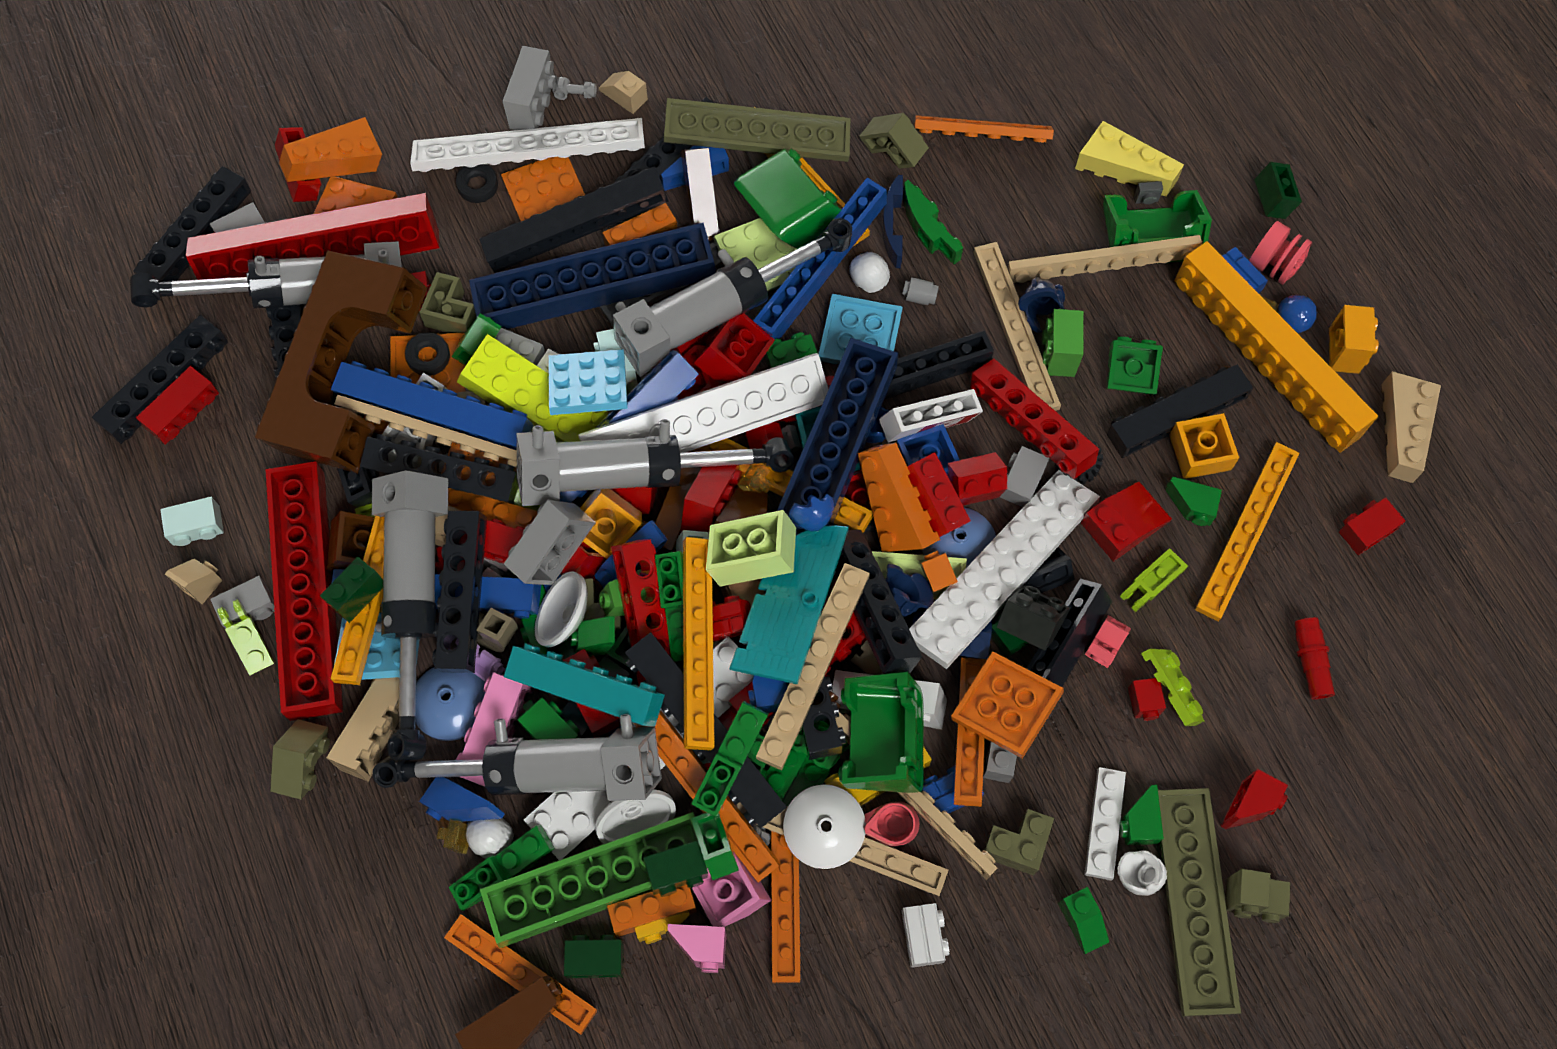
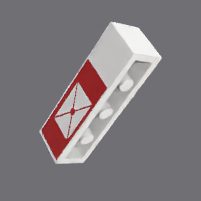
[879,389,983,442]

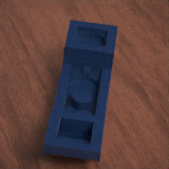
[882,175,903,268]

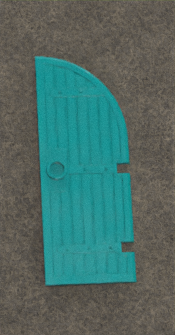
[729,525,849,684]

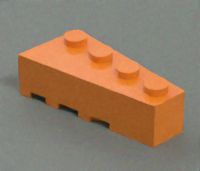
[279,117,382,182]
[858,443,940,552]

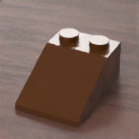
[327,511,375,570]

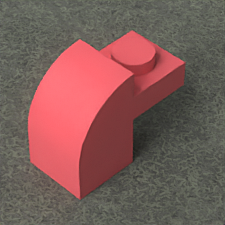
[1085,615,1131,668]

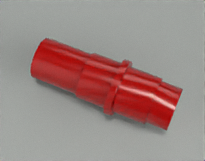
[1295,617,1335,700]

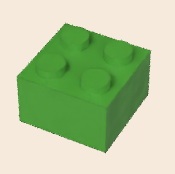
[1042,309,1083,377]

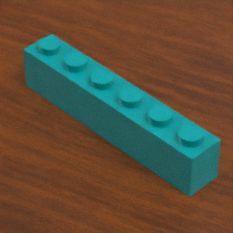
[504,643,665,727]

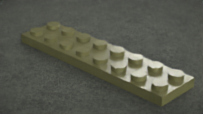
[664,98,851,162]
[1158,788,1241,1017]

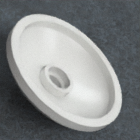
[535,571,588,647]
[783,785,866,869]
[595,789,676,844]

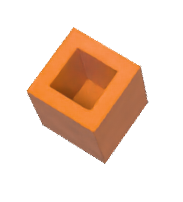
[920,550,958,592]

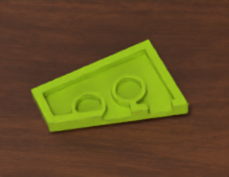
[1141,649,1205,726]

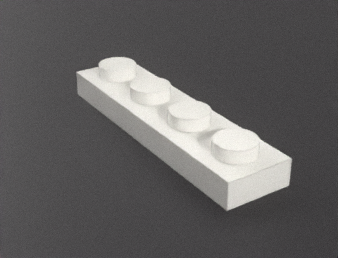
[1084,767,1126,880]

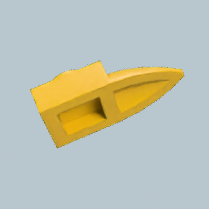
[635,912,690,944]

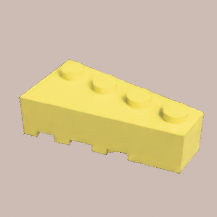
[1075,121,1184,197]

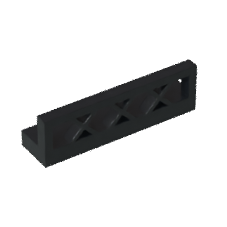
[1002,547,1075,609]

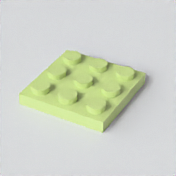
[714,218,796,292]

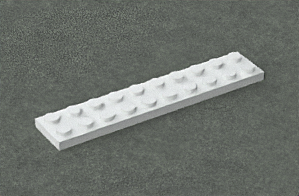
[410,118,645,172]
[578,353,829,453]
[909,470,1100,669]
[524,637,754,861]

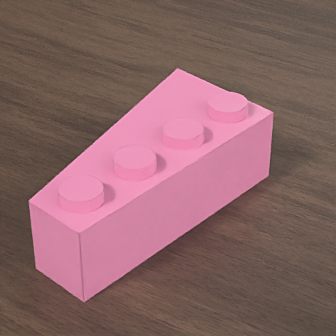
[456,673,535,786]

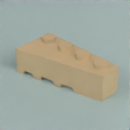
[1382,371,1441,483]
[326,677,400,782]

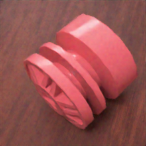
[1249,221,1313,285]

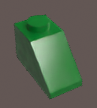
[1165,477,1222,526]
[570,616,615,656]
[1119,785,1164,845]
[691,813,739,880]
[1058,887,1109,955]

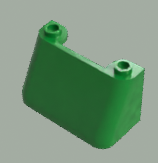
[734,148,841,249]
[1103,190,1212,263]
[839,672,924,793]

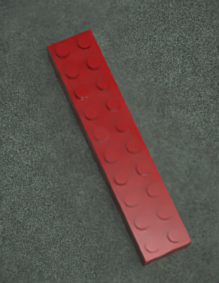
[186,193,439,280]
[265,461,343,721]

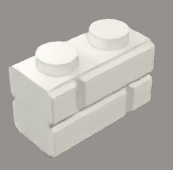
[902,903,949,968]

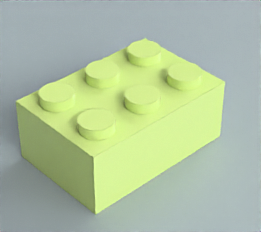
[706,510,796,587]

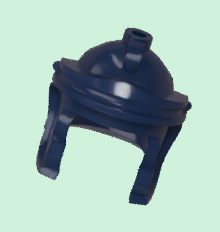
[1018,277,1065,333]
[885,564,934,617]

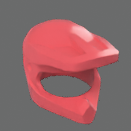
[864,801,920,847]

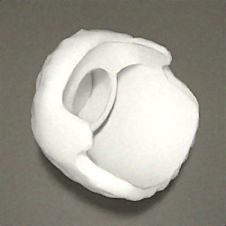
[849,252,890,293]
[466,818,514,859]
[1117,851,1167,896]

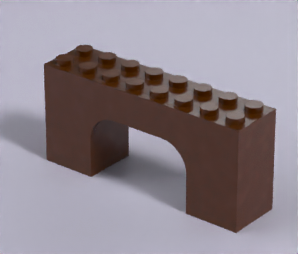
[255,251,427,474]

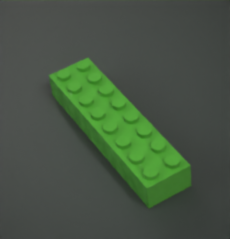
[480,812,707,948]

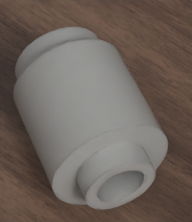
[902,277,939,306]

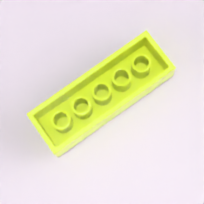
[457,334,609,442]

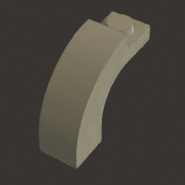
[452,608,518,652]

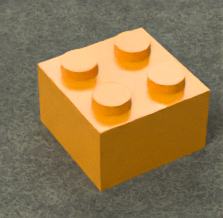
[1329,305,1379,374]
[1169,413,1239,479]
[580,489,642,559]

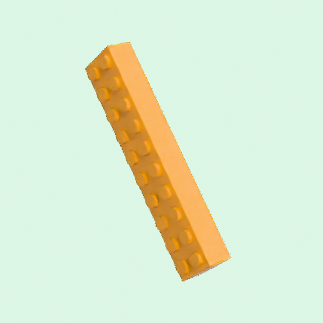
[1174,241,1378,453]

